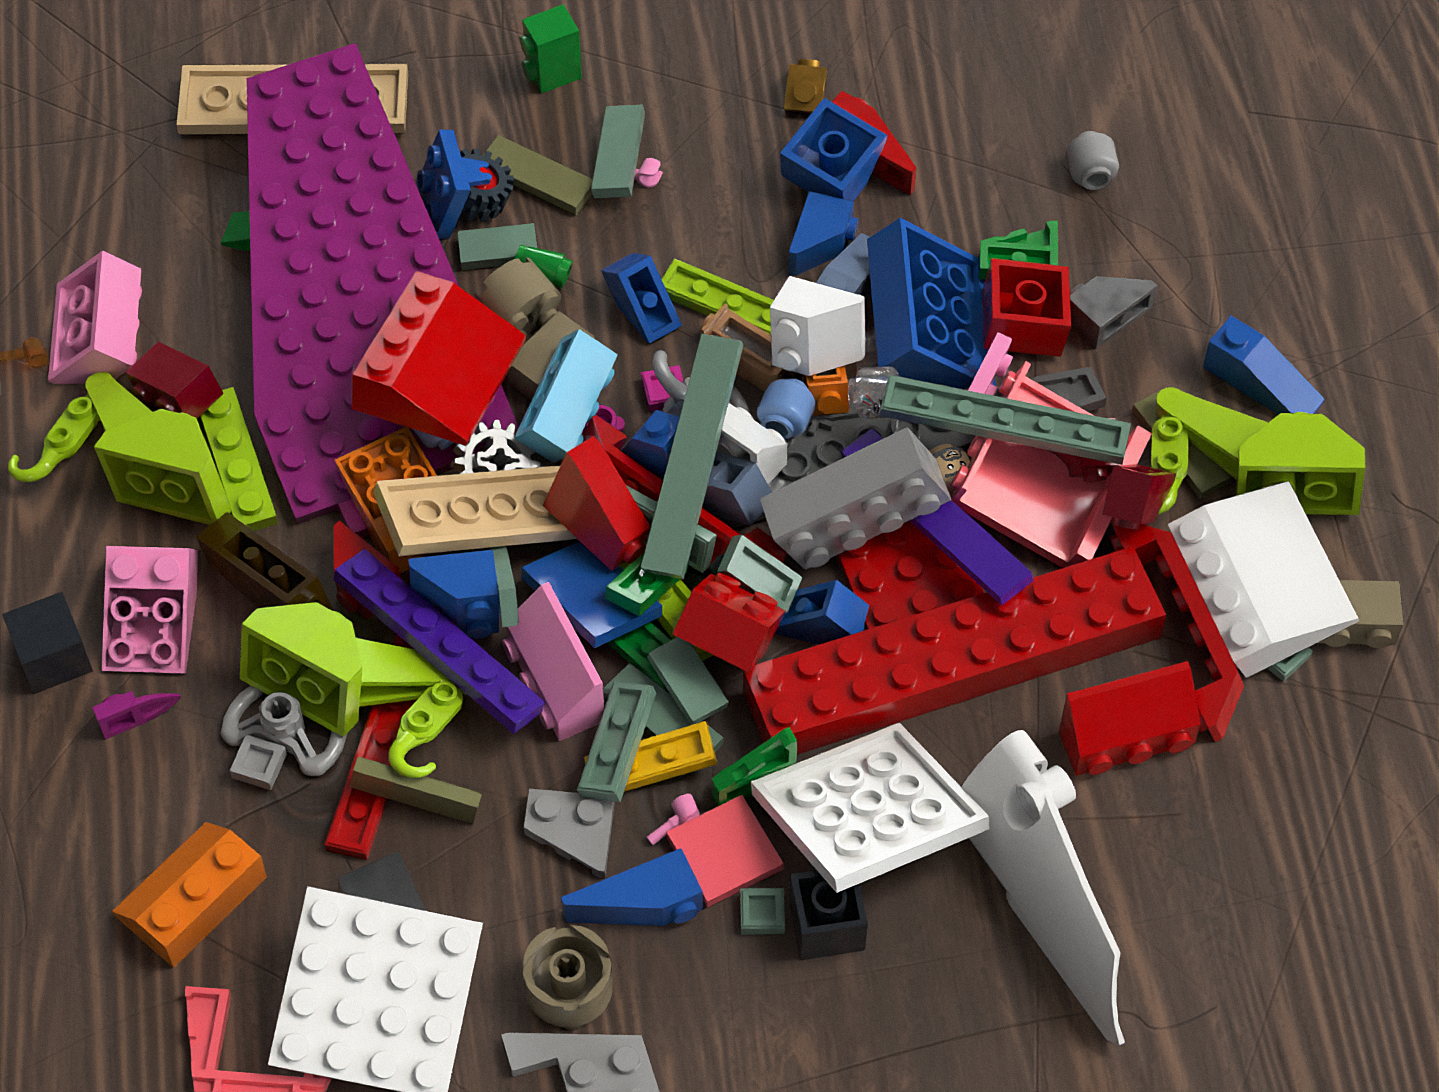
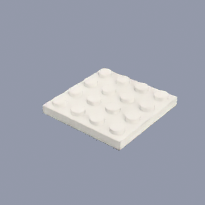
[751,723,989,893]
[268,886,483,1092]

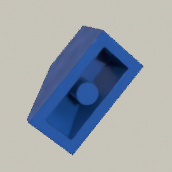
[788,191,859,276]
[601,253,682,344]
[621,410,680,476]
[775,580,870,645]

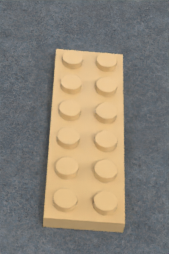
[177,64,408,134]
[373,466,577,556]

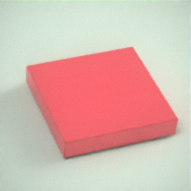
[666,795,784,908]

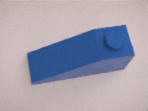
[1203,315,1325,415]
[561,848,703,926]

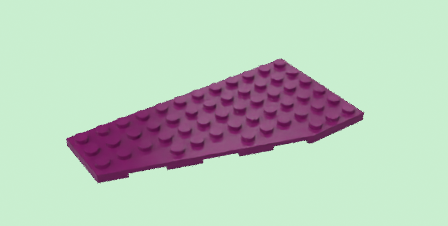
[246,43,519,525]

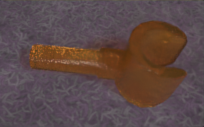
[0,338,49,368]

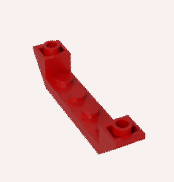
[583,415,788,567]
[1109,518,1244,742]

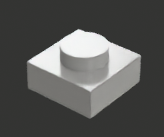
[229,735,287,790]

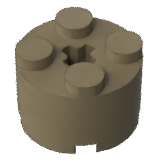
[473,257,561,344]
[523,925,613,1031]

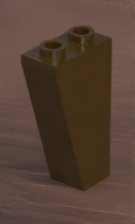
[196,512,333,611]

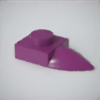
[92,691,181,740]

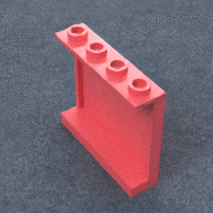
[950,361,1152,568]

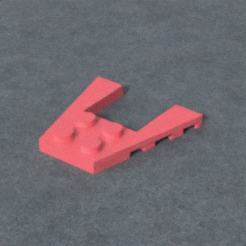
[185,986,332,1092]

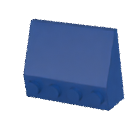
[867,218,996,390]

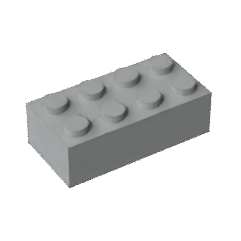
[760,427,951,570]

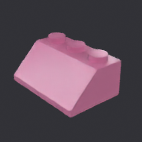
[48,250,142,384]
[502,582,604,741]

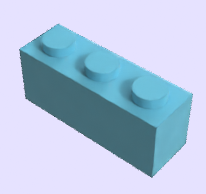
[514,329,618,463]

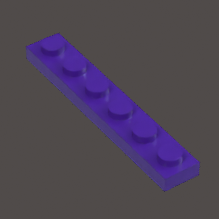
[333,549,545,734]

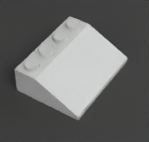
[1168,481,1360,678]

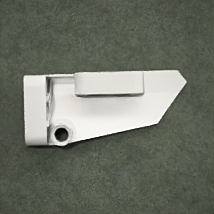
[962,730,1125,1046]

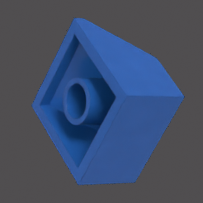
[780,98,887,201]
[409,550,499,639]

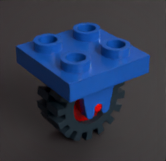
[416,129,514,239]

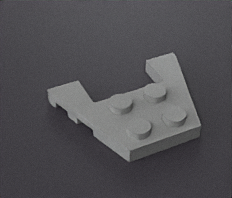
[501,1033,659,1092]

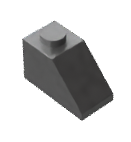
[1070,276,1157,349]

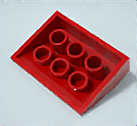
[352,271,526,446]

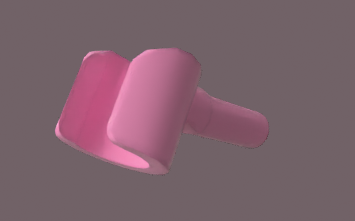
[634,158,663,188]
[647,794,700,845]

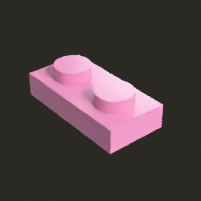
[968,333,1013,396]

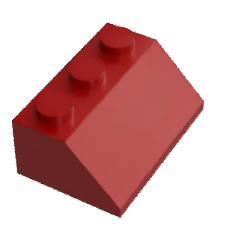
[1059,661,1201,776]

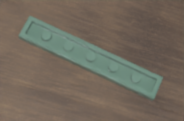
[641,334,744,579]
[880,375,1131,465]

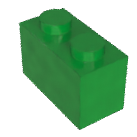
[519,4,582,94]

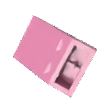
[102,546,198,673]

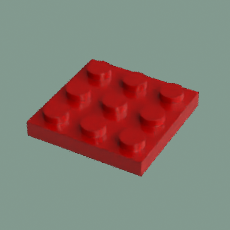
[835,521,984,630]

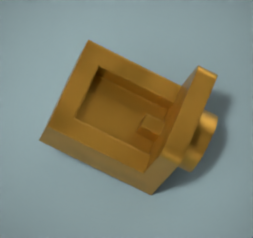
[784,59,828,113]

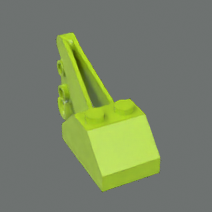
[8,372,232,525]
[1151,387,1365,515]
[240,602,466,778]

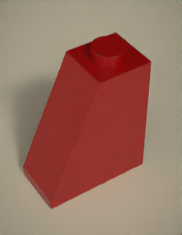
[543,436,651,571]

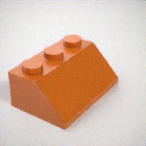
[112,822,267,968]

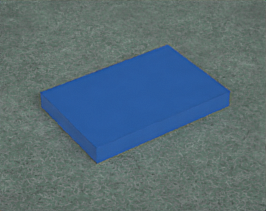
[521,541,663,648]

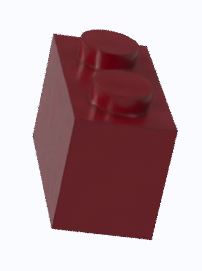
[125,341,224,419]

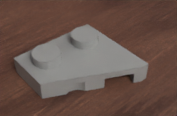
[524,789,615,878]

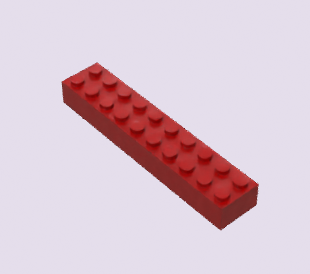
[743,546,1166,755]

